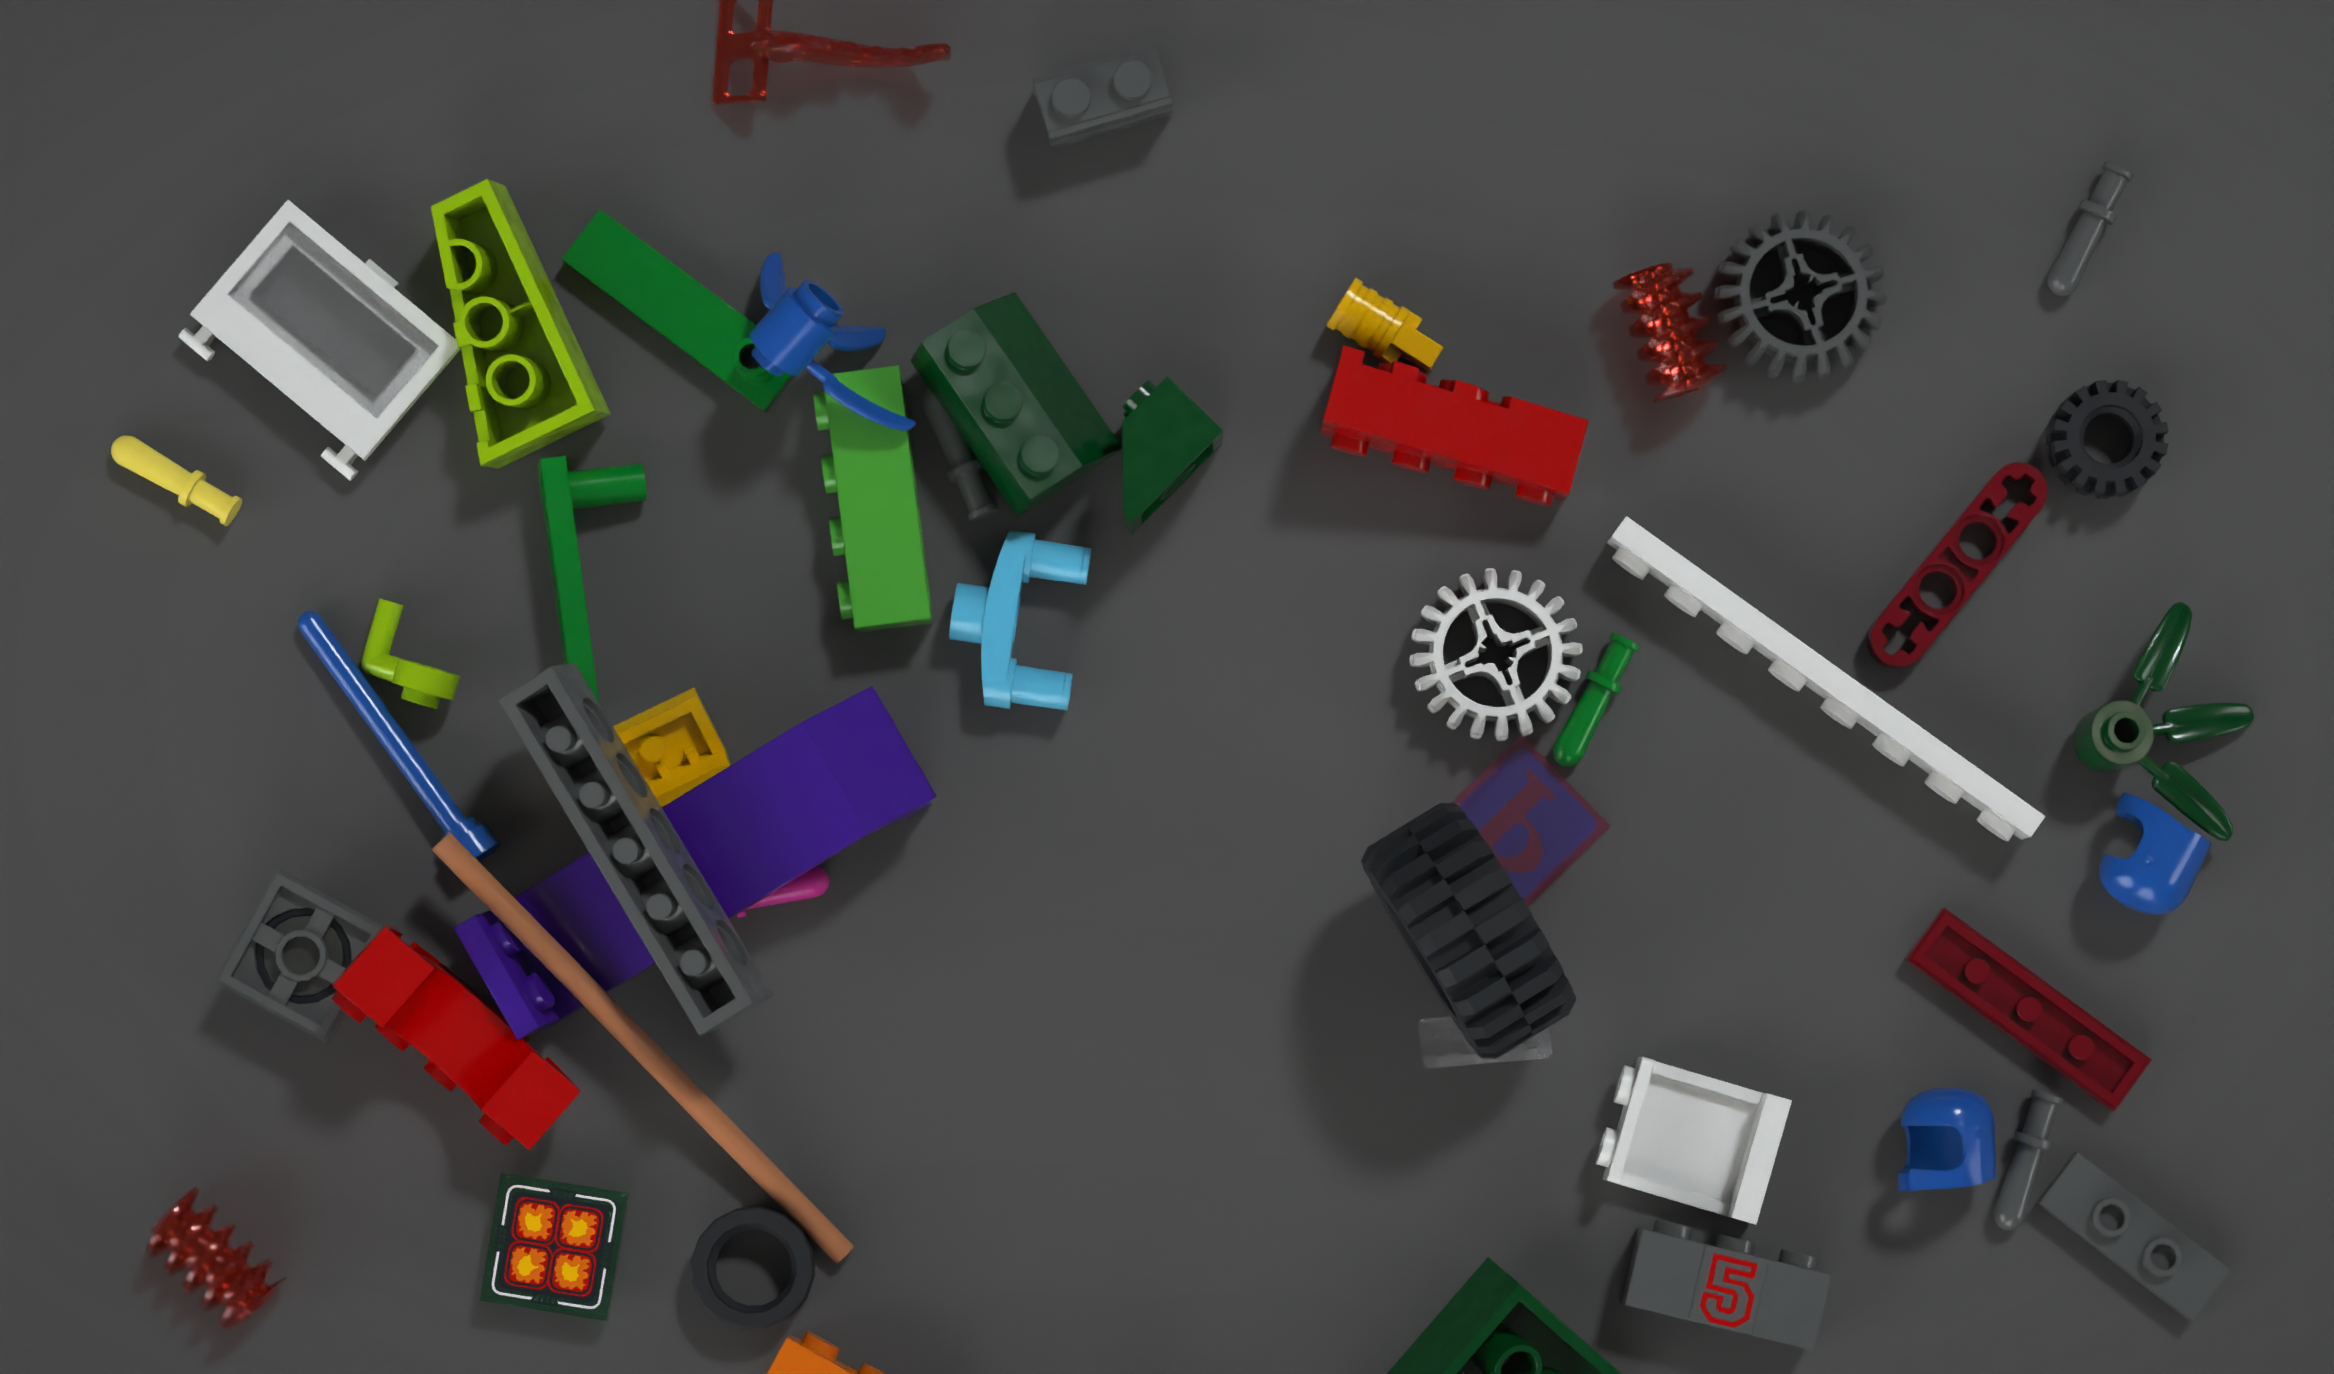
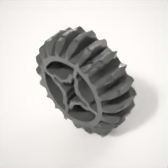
[1714,209,1888,383]

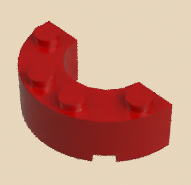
[331,924,581,1150]

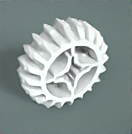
[1409,568,1583,741]

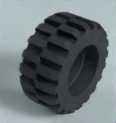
[1361,803,1576,1059]

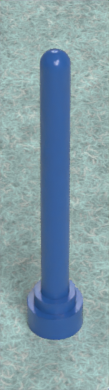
[298,611,501,863]

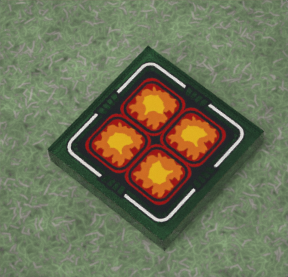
[480,1173,630,1321]

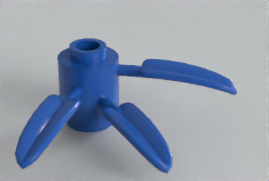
[749,252,916,431]

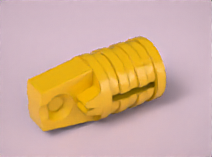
[1326,277,1443,371]

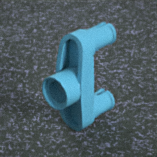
[949,530,1092,711]

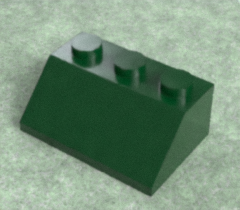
[910,292,1122,517]

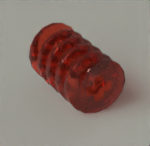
[1612,263,1727,404]
[146,1186,287,1330]

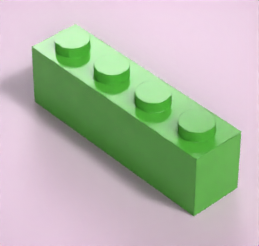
[813,365,934,633]

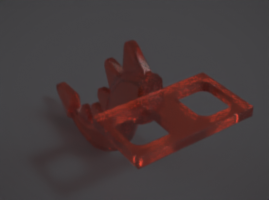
[713,0,951,105]

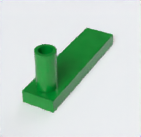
[562,209,793,413]
[537,455,647,704]

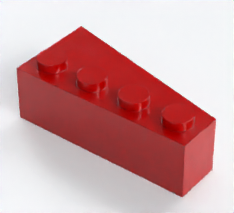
[1320,345,1589,507]

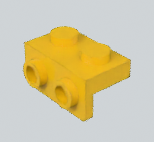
[613,688,731,807]

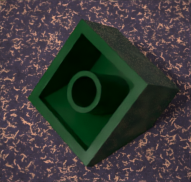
[1122,376,1223,534]

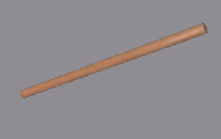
[432,832,854,1264]

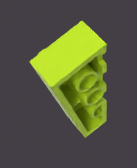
[431,178,611,469]

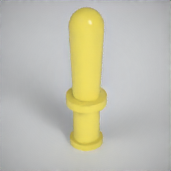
[111,435,242,526]

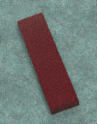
[1904,908,2152,1111]

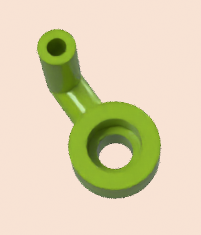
[361,598,461,709]

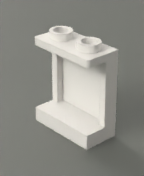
[1596,1056,1792,1225]

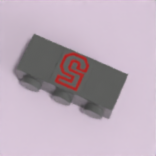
[1620,1219,1832,1350]

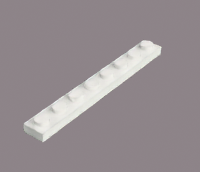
[1607,516,2046,841]

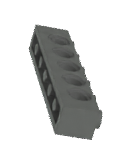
[498,663,774,1036]

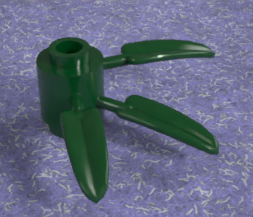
[2074,602,2254,841]

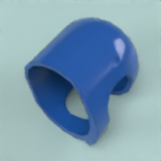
[2099,793,2212,915]
[1898,1088,1996,1191]

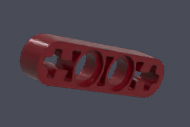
[1867,462,2048,669]

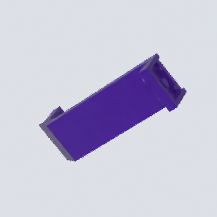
[454,686,937,1040]

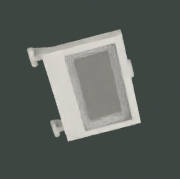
[178,200,461,481]

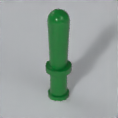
[1553,632,1641,767]

